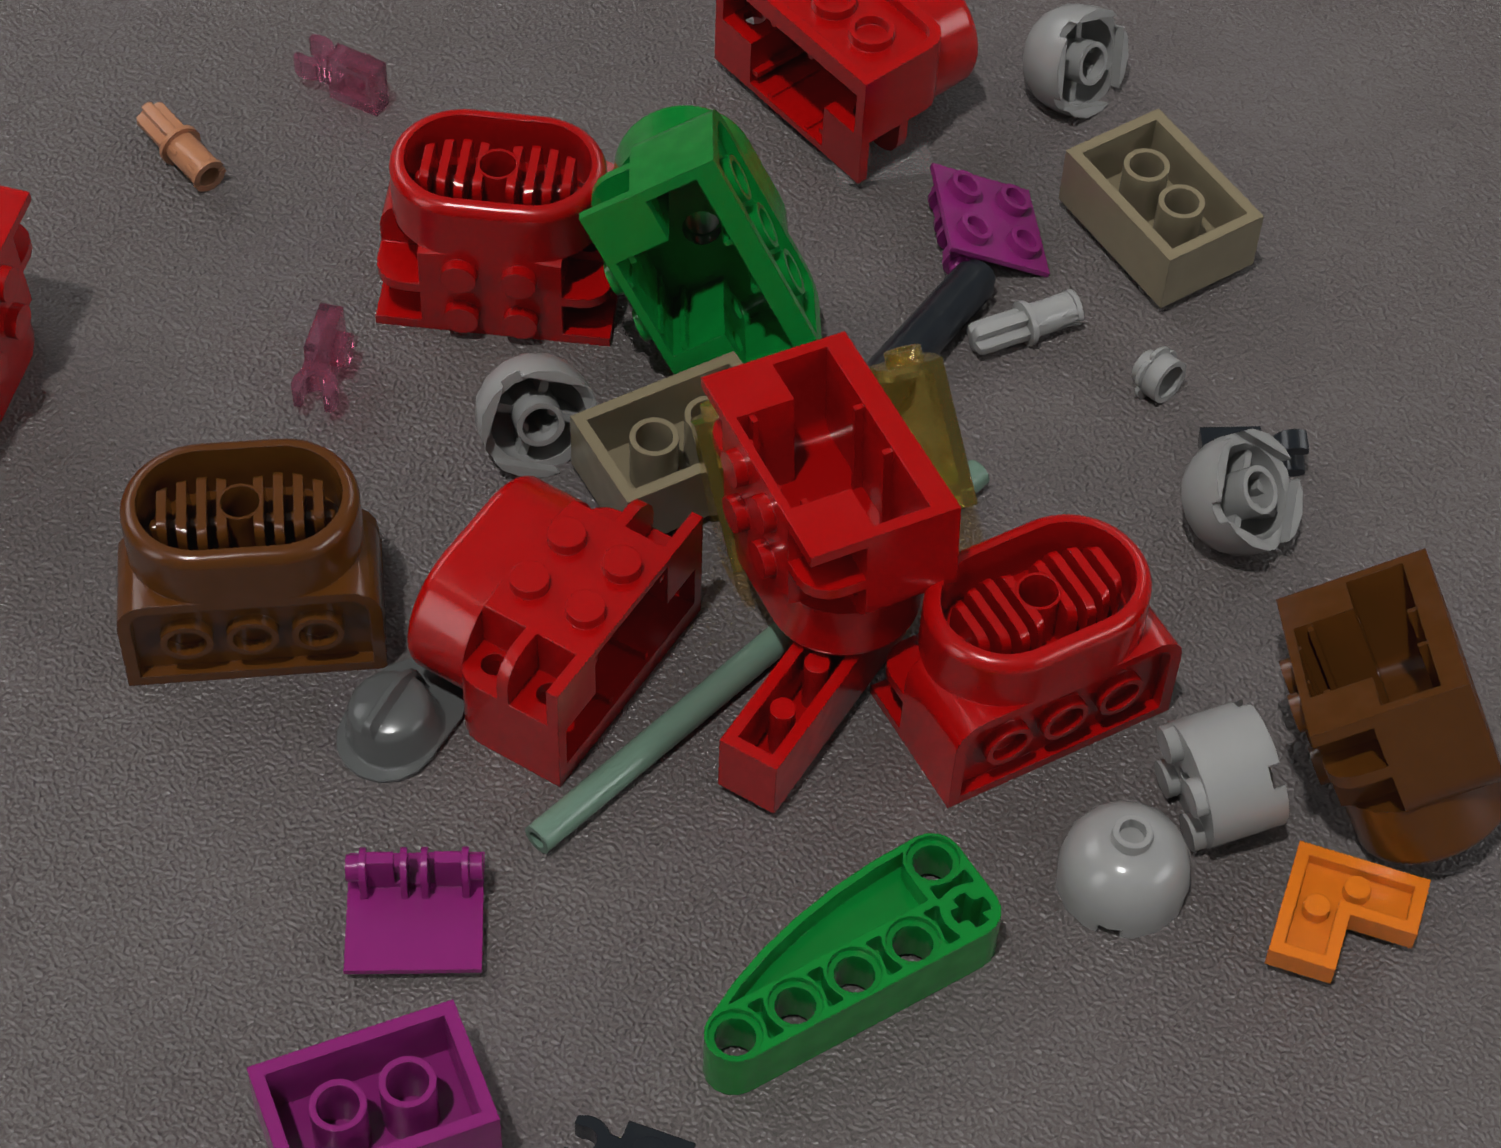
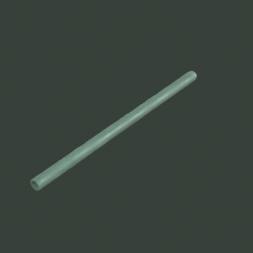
[525,460,989,854]

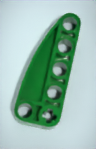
[703,833,1001,1095]

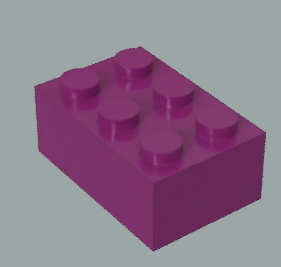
[246,999,502,1148]

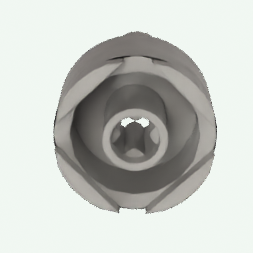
[1154,699,1289,852]

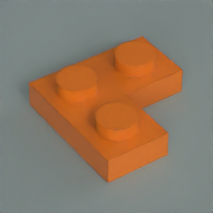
[1264,840,1431,984]

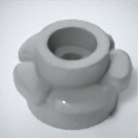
[1131,346,1186,403]

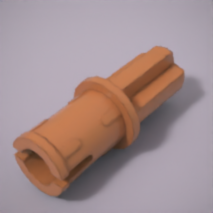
[136,102,226,192]

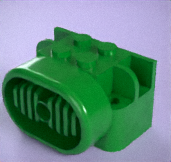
[579,105,822,374]

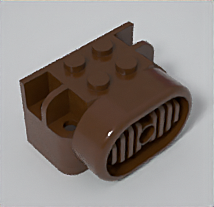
[116,438,388,686]
[1276,548,1501,864]

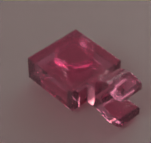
[293,34,389,117]
[291,303,354,413]

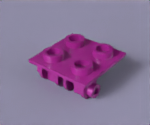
[927,163,1050,277]
[343,846,485,974]

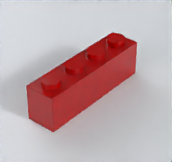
[718,632,906,814]

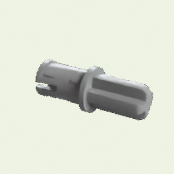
[966,289,1084,355]

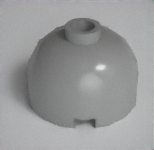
[1022,3,1129,118]
[474,353,598,478]
[1181,428,1303,556]
[1056,800,1190,939]

